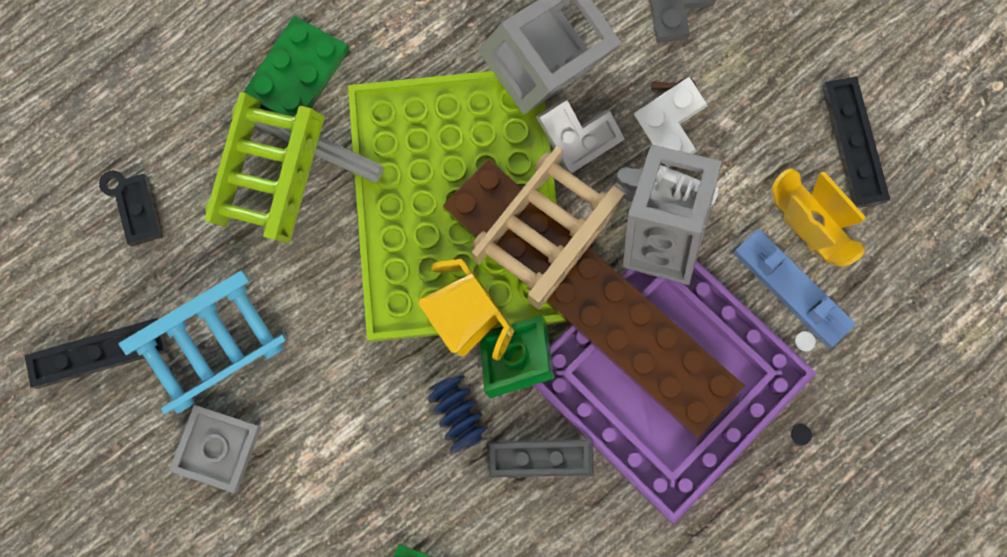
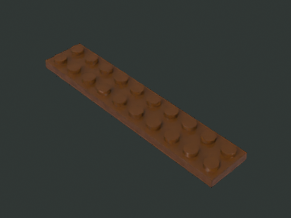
[443,159,745,439]

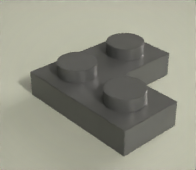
[649,0,716,43]

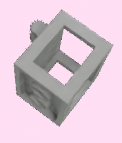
[478,0,621,115]
[616,144,722,285]

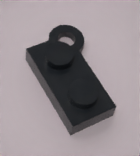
[99,170,163,247]

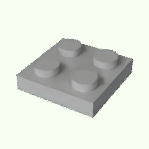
[169,405,261,493]

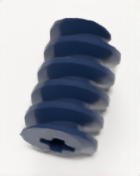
[427,374,489,453]

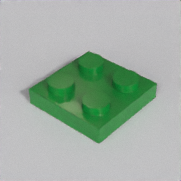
[480,315,554,398]

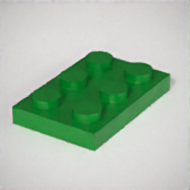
[243,16,349,117]

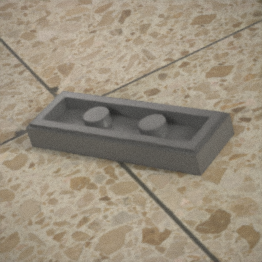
[489,439,594,477]

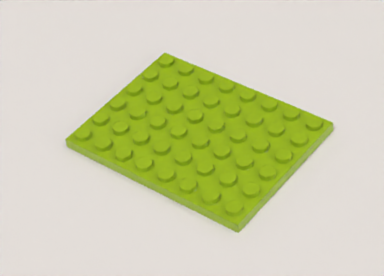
[348,71,567,342]

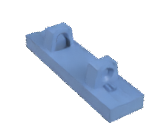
[733,228,856,349]

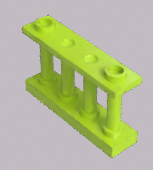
[204,92,325,244]

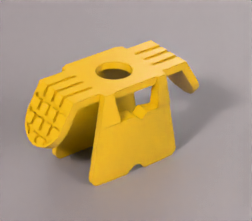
[772,169,866,267]
[418,259,515,361]

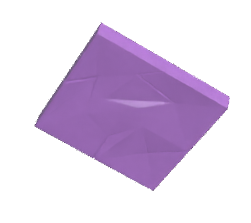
[532,261,816,524]

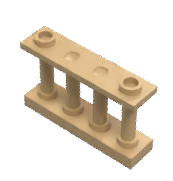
[471,146,625,310]

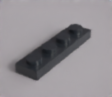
[822,76,890,208]
[24,318,169,389]

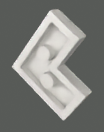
[634,77,708,169]
[536,99,625,174]

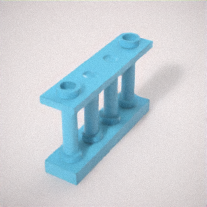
[118,269,287,414]

